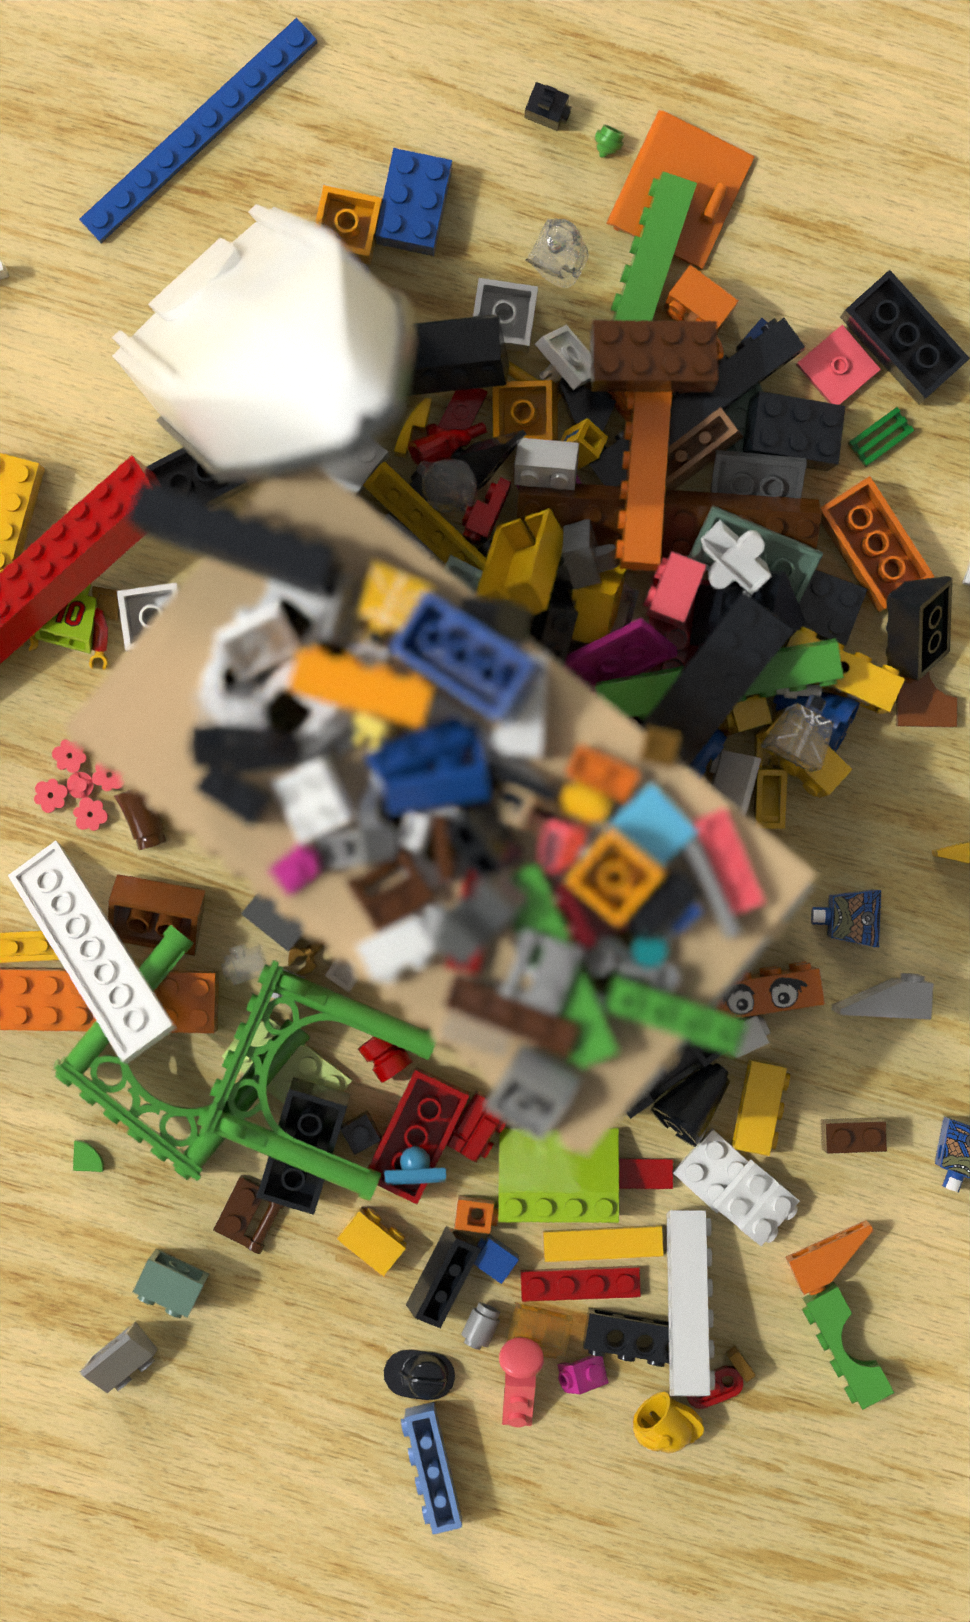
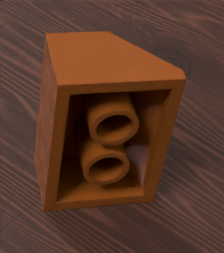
[108,874,205,956]

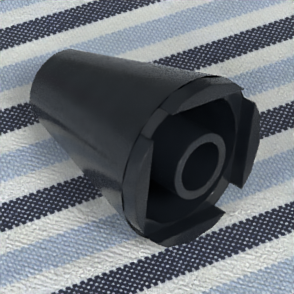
[651,1063,730,1147]

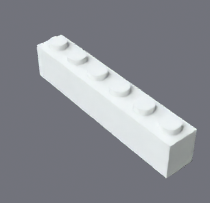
[667,1210,715,1396]

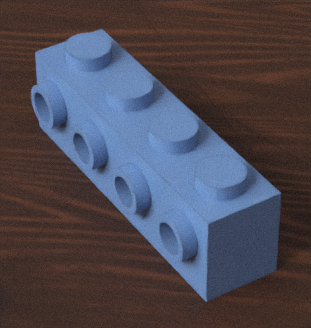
[401,1402,462,1535]

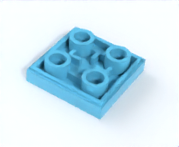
[602,783,698,866]

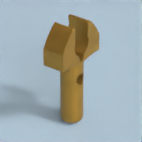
[288,939,326,975]

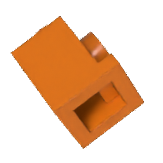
[454,1195,499,1234]

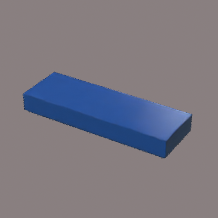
[365,715,473,783]

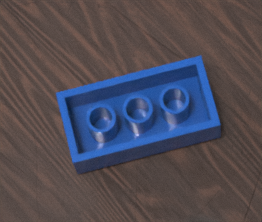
[389,591,547,726]

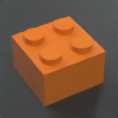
[664,265,739,333]

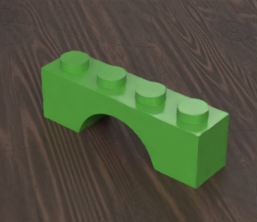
[802,1281,894,1410]

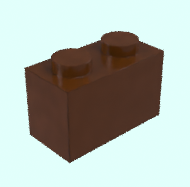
[821,1117,887,1154]

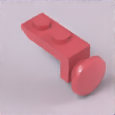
[499,1337,544,1428]

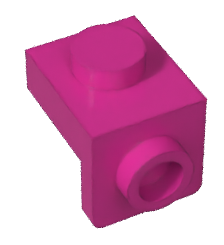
[557,1355,609,1395]

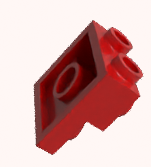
[462,477,511,546]

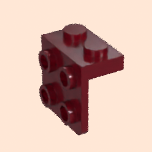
[551,880,628,949]

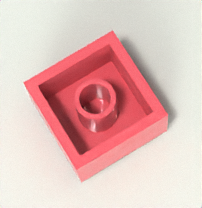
[643,552,706,628]

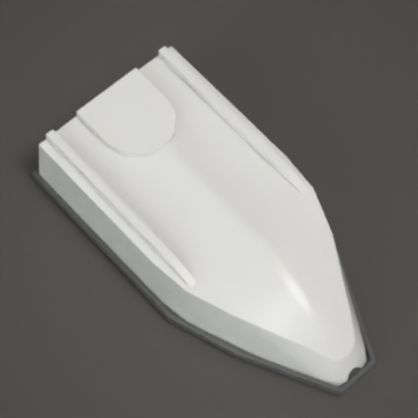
[112,204,415,481]

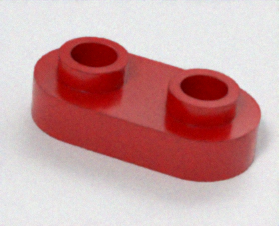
[686,1365,744,1409]

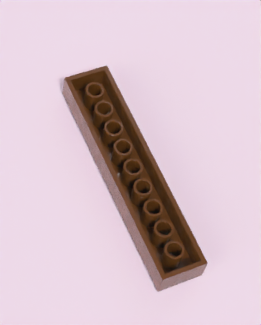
[517,484,821,559]

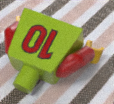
[20,585,109,670]

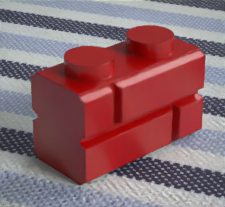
[446,1090,508,1163]

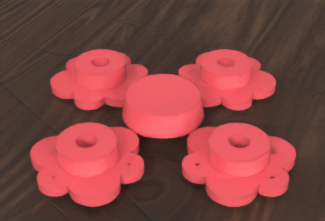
[34,739,124,831]

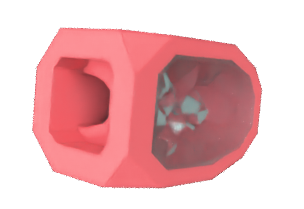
[539,819,587,876]

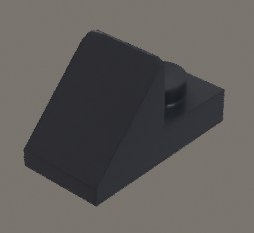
[462,596,531,644]

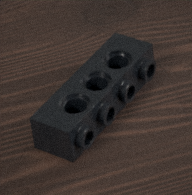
[582,1308,669,1367]

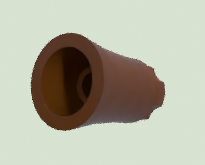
[114,790,166,850]

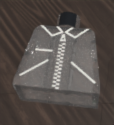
[761,695,833,773]

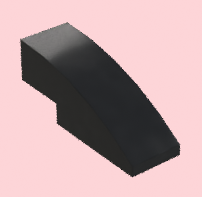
[189,725,301,775]

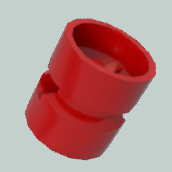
[358,1037,413,1083]

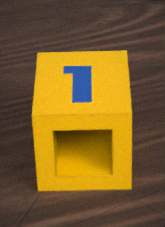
[560,418,608,470]

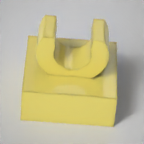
[352,711,398,751]

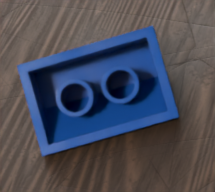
[382,723,489,815]

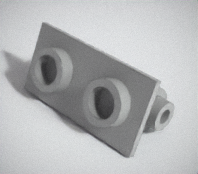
[300,710,361,767]

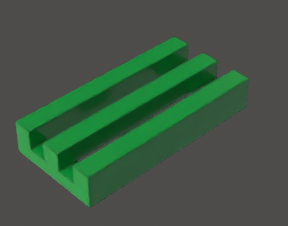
[848,407,915,467]

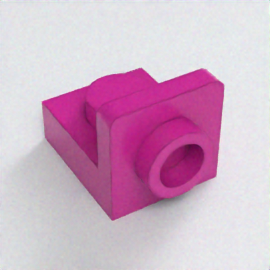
[268,844,322,896]

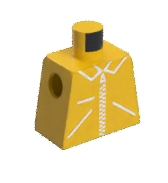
[359,561,433,649]

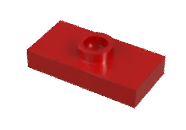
[438,388,488,430]

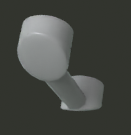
[586,946,680,991]

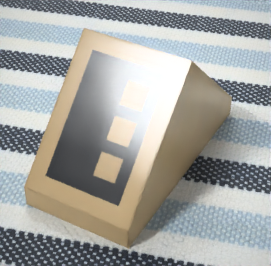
[491,782,563,837]

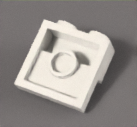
[712,1159,800,1246]

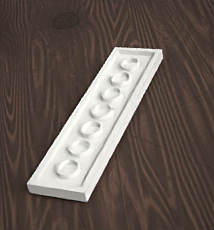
[8,841,176,1064]

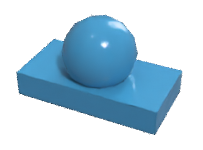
[385,1146,447,1185]

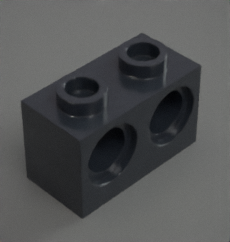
[529,598,579,667]

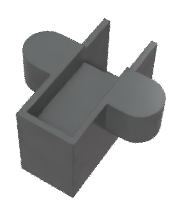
[555,519,620,590]

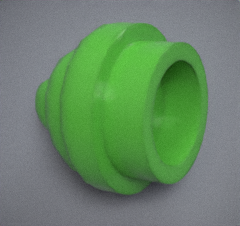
[595,124,625,158]

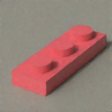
[693,808,764,915]

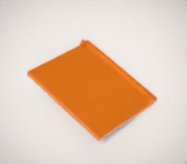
[606,110,755,270]

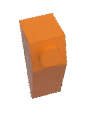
[785,1220,873,1295]

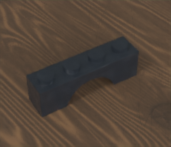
[626,1040,726,1119]

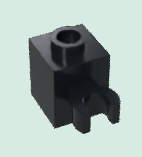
[524,82,572,131]

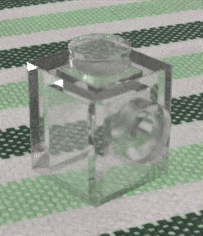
[221,943,267,985]

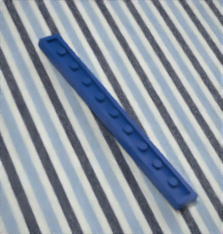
[79,18,317,243]

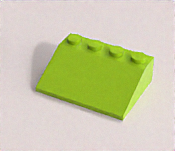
[498,1128,619,1223]

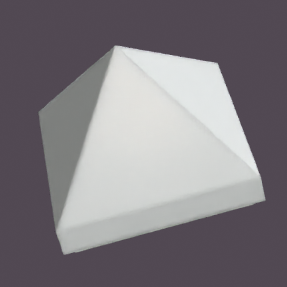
[397,811,432,851]

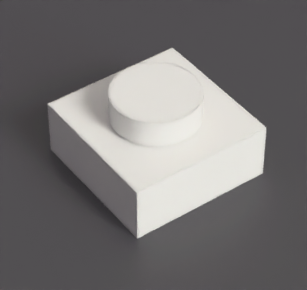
[325,960,359,992]

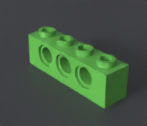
[603,974,747,1056]

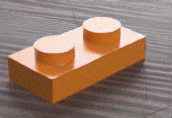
[564,744,640,804]

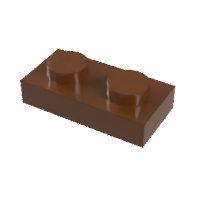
[431,814,459,884]

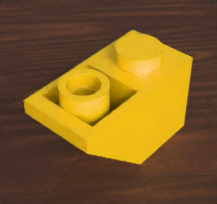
[718,695,772,736]

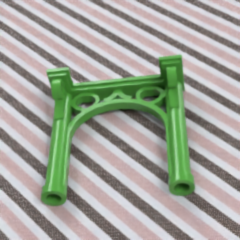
[54,925,310,1181]
[197,960,436,1201]

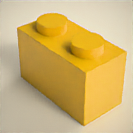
[337,1206,407,1277]

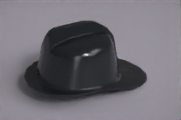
[384,1350,455,1400]

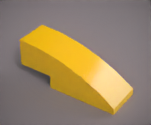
[754,734,788,829]

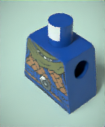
[811,890,881,947]
[935,1116,970,1193]

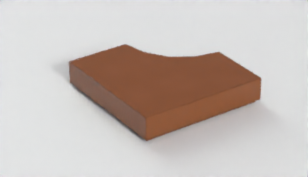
[896,671,958,727]

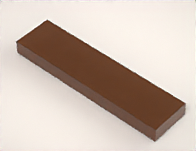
[443,974,582,1058]

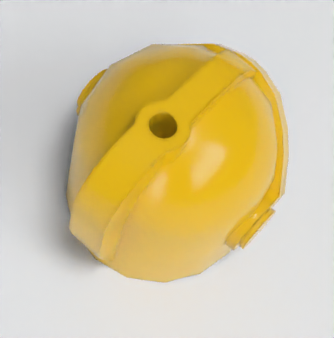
[633,1392,704,1454]

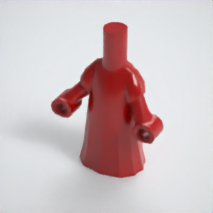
[408,422,487,469]

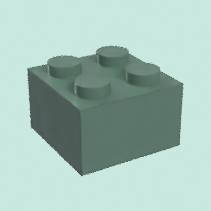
[133,1249,209,1318]

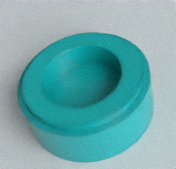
[632,936,667,968]

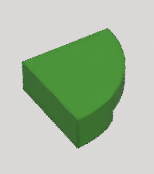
[73,1140,104,1172]

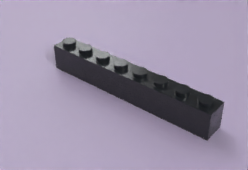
[589,318,805,486]

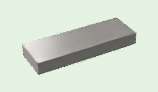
[682,841,741,939]

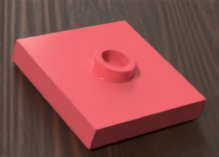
[796,325,881,405]

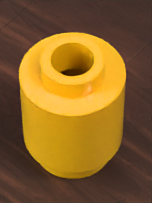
[558,780,612,825]

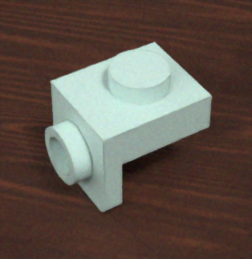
[444,555,483,594]

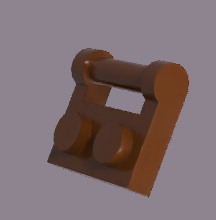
[346,845,436,933]
[213,1176,285,1254]

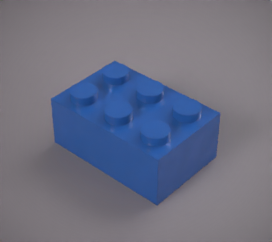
[375,148,452,256]

